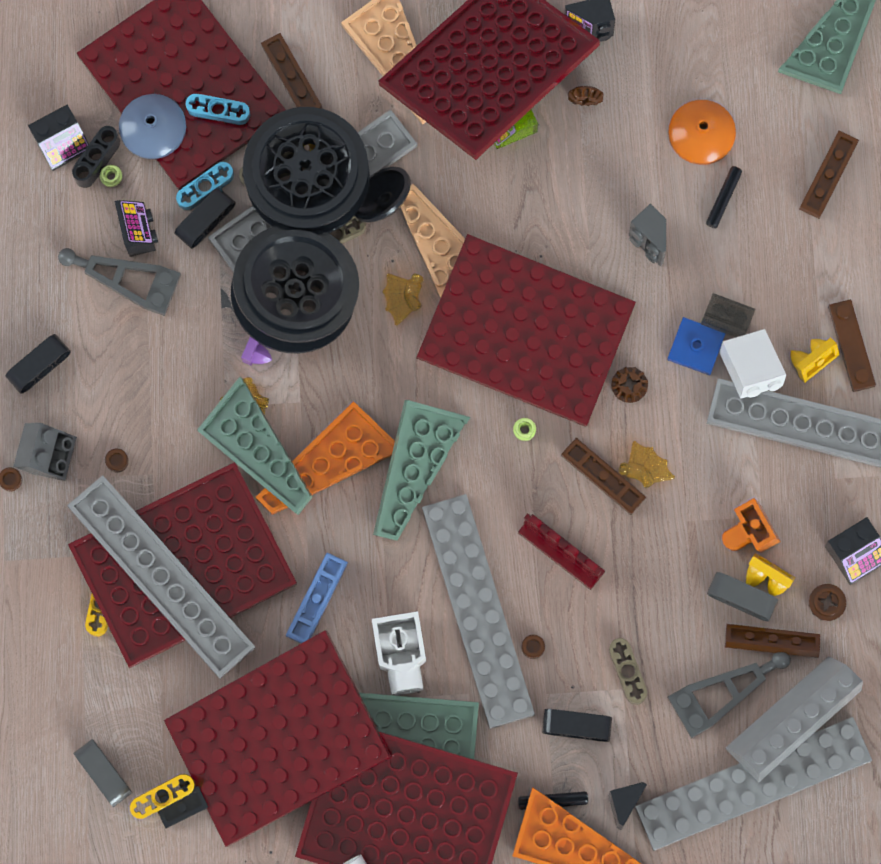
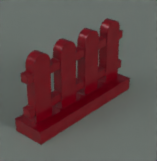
[518,513,605,590]

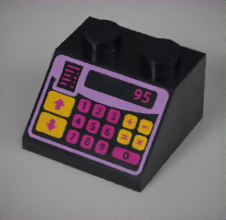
[565,0,615,42]
[28,104,89,171]
[114,200,158,257]
[825,517,881,585]

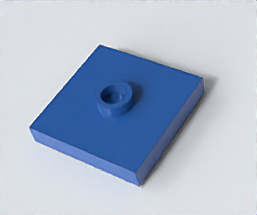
[667,317,726,376]

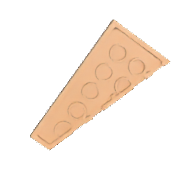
[341,0,426,125]
[400,184,465,298]

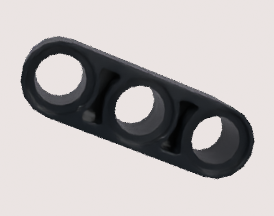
[72,126,120,188]
[174,187,236,249]
[5,334,71,394]
[542,709,612,742]

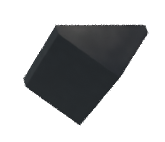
[608,782,647,830]

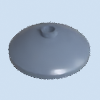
[119,94,186,159]

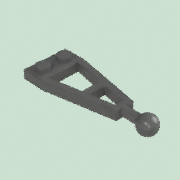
[58,248,181,316]
[668,652,791,739]

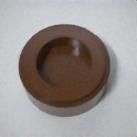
[105,448,129,473]
[0,467,22,492]
[522,635,545,659]

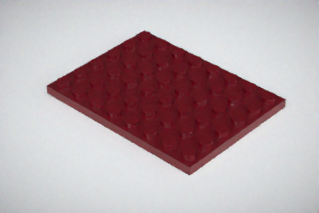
[77,0,286,190]
[378,0,600,160]
[416,234,636,427]
[68,462,297,669]
[164,630,391,847]
[295,731,518,864]

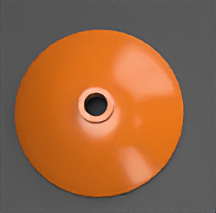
[668,100,736,165]

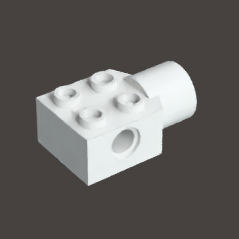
[372,611,426,695]

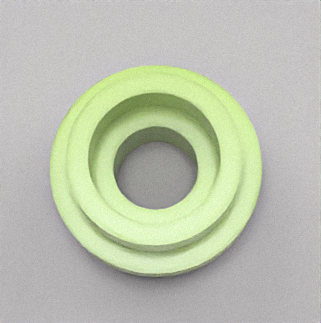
[100,165,123,187]
[513,418,536,441]

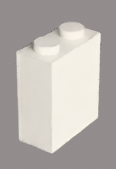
[720,329,786,399]

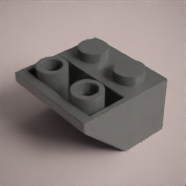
[629,203,666,266]
[13,423,77,481]

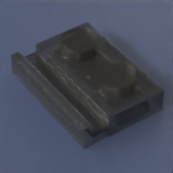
[701,293,756,337]

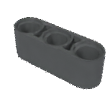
[707,572,778,622]
[73,739,132,807]

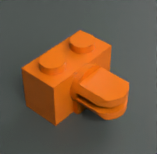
[722,498,781,553]

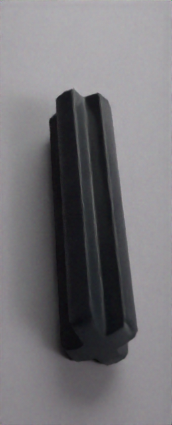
[706,166,742,229]
[518,791,588,810]

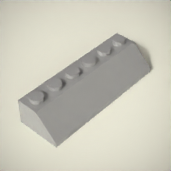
[726,656,863,782]

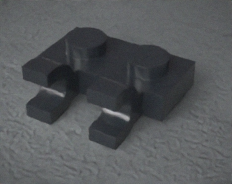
[155,779,209,829]

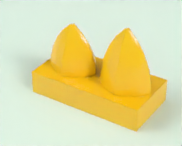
[790,337,840,382]
[746,553,796,596]

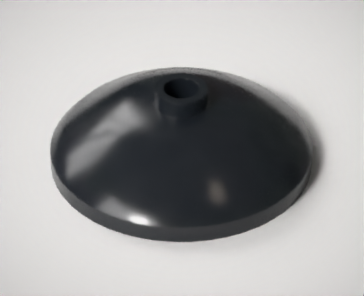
[355,167,411,222]

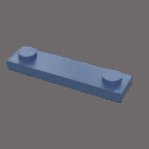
[286,553,348,643]

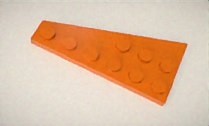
[255,401,395,515]
[512,787,642,864]

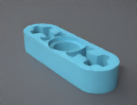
[186,94,250,125]
[176,162,234,210]

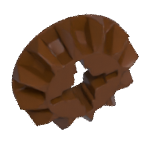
[568,86,604,106]
[611,367,648,403]
[809,584,846,621]

